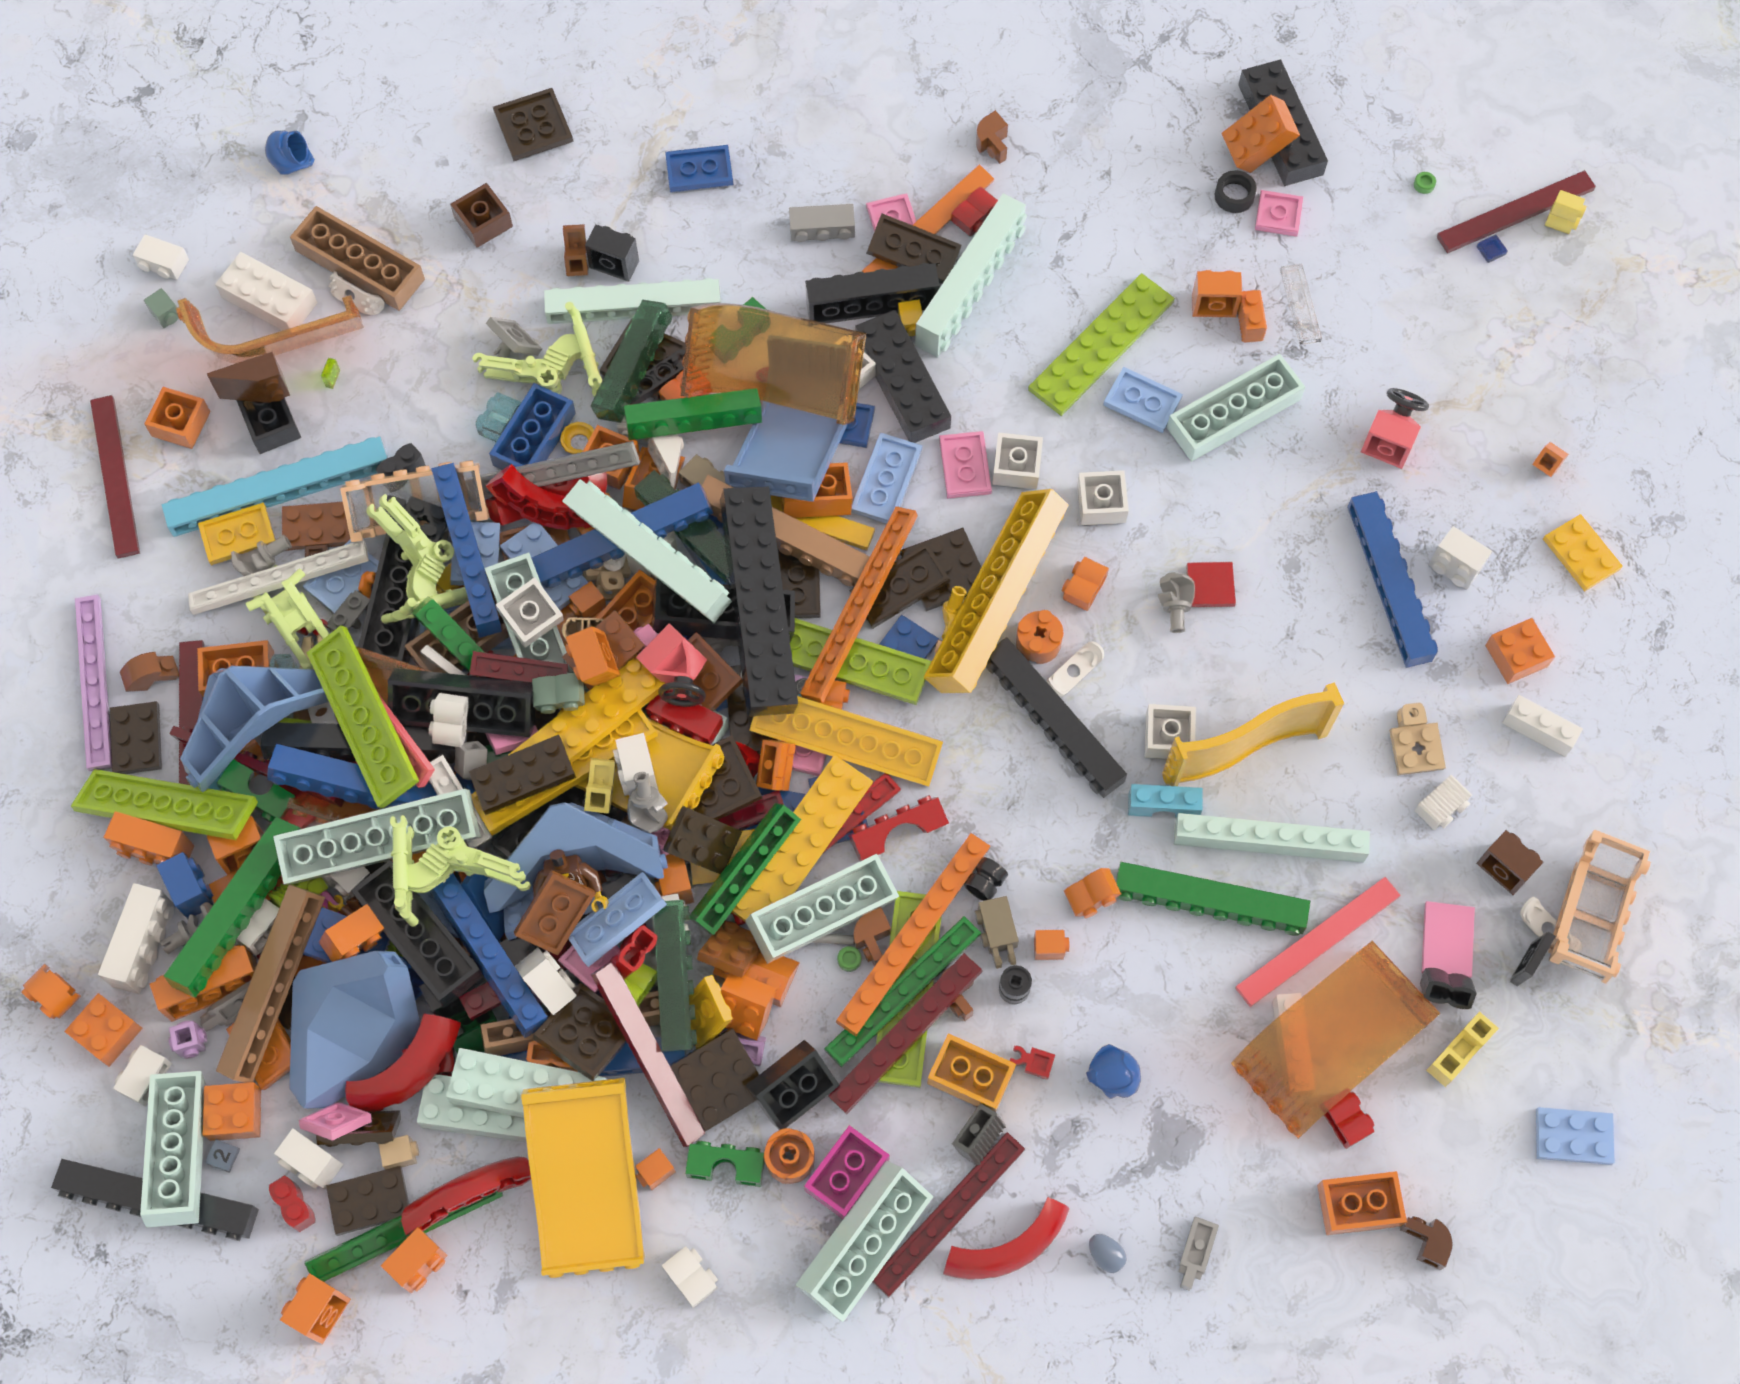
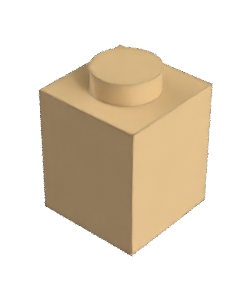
[379,1135,419,1169]

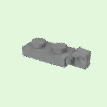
[200,980,251,1032]
[1178,1216,1219,1291]

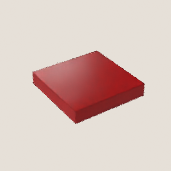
[1186,562,1236,607]

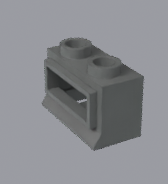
[327,590,370,633]

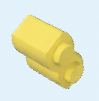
[1544,190,1587,234]

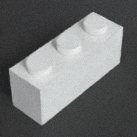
[1502,695,1583,757]

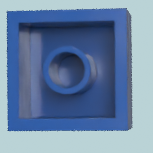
[156,852,214,919]

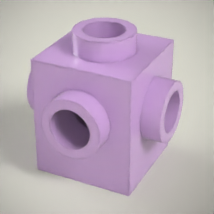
[169,1021,207,1059]

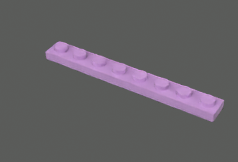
[75,595,112,771]

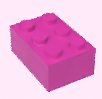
[804,1125,890,1219]

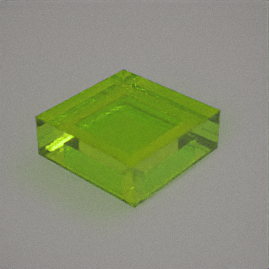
[321,358,340,389]

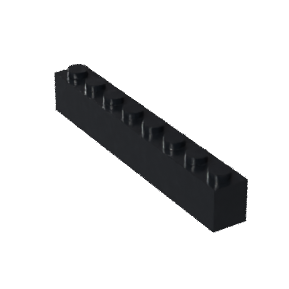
[986,637,1127,798]
[260,722,455,764]
[51,1158,259,1241]

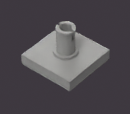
[486,317,542,358]

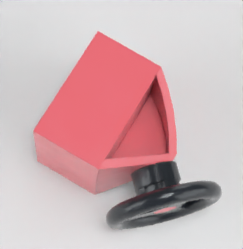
[1361,388,1429,469]
[636,624,707,707]

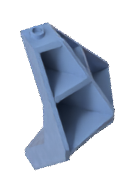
[180,666,329,793]
[484,803,668,913]
[289,951,420,1109]

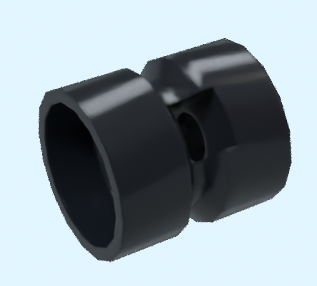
[964,857,1008,901]
[999,965,1032,1004]

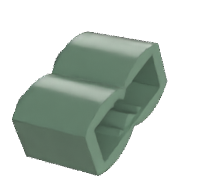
[532,673,585,714]

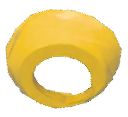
[560,422,594,454]

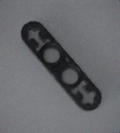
[618,350,693,405]

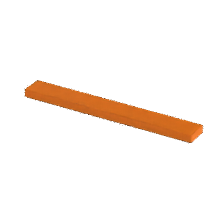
[862,164,994,273]

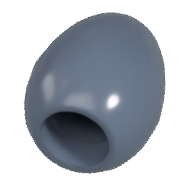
[1089,1234,1127,1273]

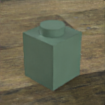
[144,288,182,328]

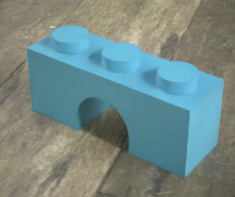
[1128,784,1203,818]

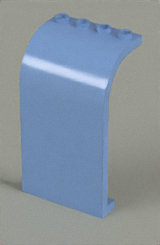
[724,335,857,502]

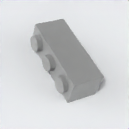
[789,204,855,242]

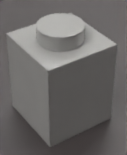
[454,741,487,780]

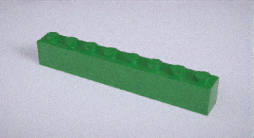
[164,817,300,998]
[1116,861,1311,936]

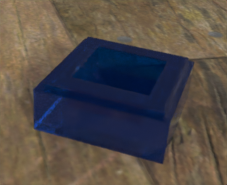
[1476,235,1508,263]

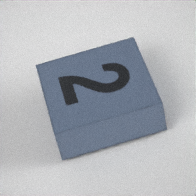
[205,1139,240,1172]

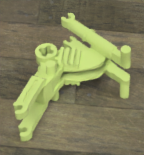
[472,302,607,399]
[366,494,468,624]
[245,565,329,669]
[390,815,531,927]

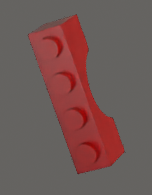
[848,795,949,861]

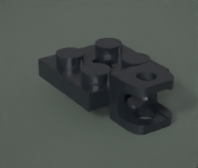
[383,495,448,542]

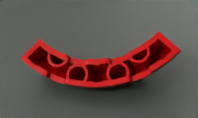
[486,464,606,530]
[485,472,608,526]
[345,1014,461,1112]
[401,1156,531,1235]
[943,1197,1069,1280]

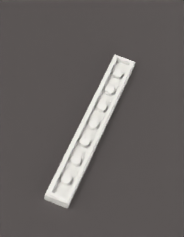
[188,539,369,615]

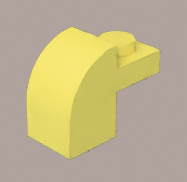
[584,758,616,813]

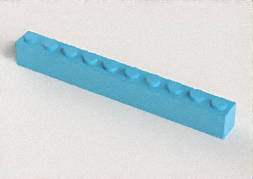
[161,436,388,537]

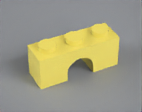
[1426,1011,1499,1087]

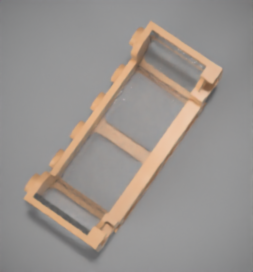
[340,460,489,542]
[1548,830,1651,984]

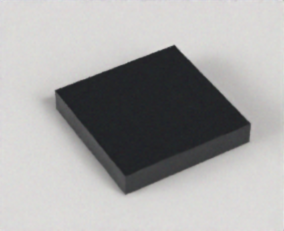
[1510,932,1556,986]

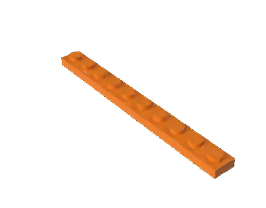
[800,506,918,703]
[836,833,990,1036]

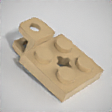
[583,556,631,601]
[1389,703,1446,776]

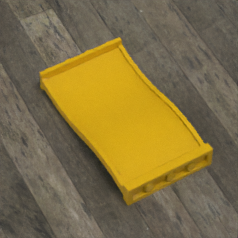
[1162,682,1344,786]
[556,690,724,830]
[521,1078,645,1278]

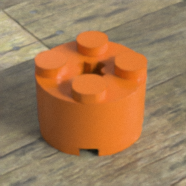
[1016,610,1064,664]
[21,963,81,1019]
[764,1128,815,1184]

